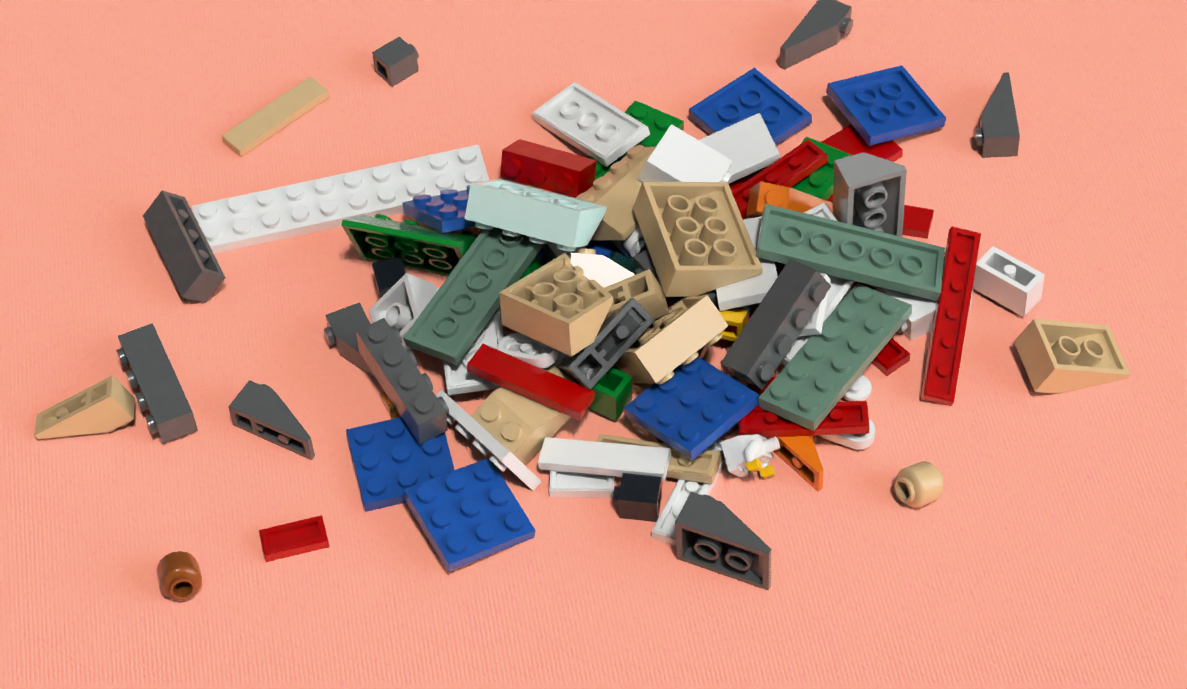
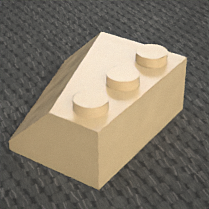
[499,253,613,357]
[614,295,729,385]

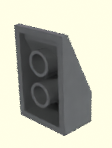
[675,491,771,591]

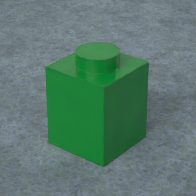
[589,367,632,421]

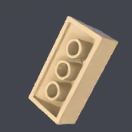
[576,145,656,240]

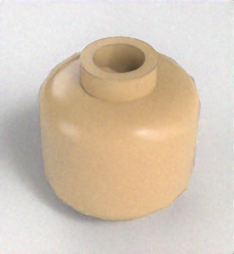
[894,461,944,508]

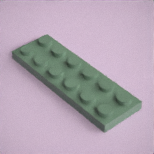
[756,204,945,301]
[403,227,544,365]
[758,283,912,431]

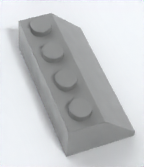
[832,152,907,237]

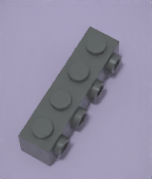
[143,190,226,303]
[721,259,831,390]
[356,318,449,445]
[116,323,198,444]

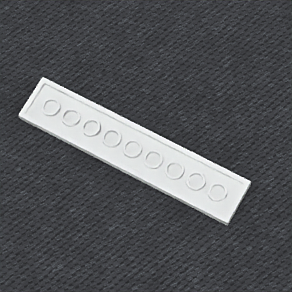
[192,144,489,254]

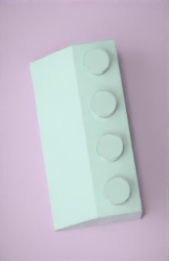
[465,179,607,251]

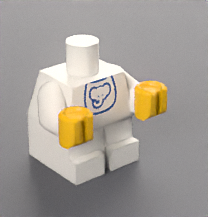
[721,434,780,479]

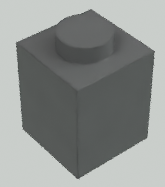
[372,36,419,87]

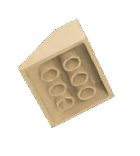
[633,182,763,297]

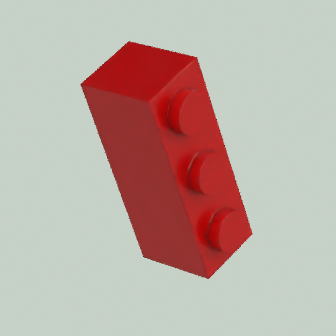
[500,139,597,198]

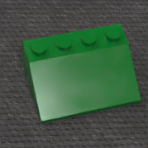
[341,214,478,276]

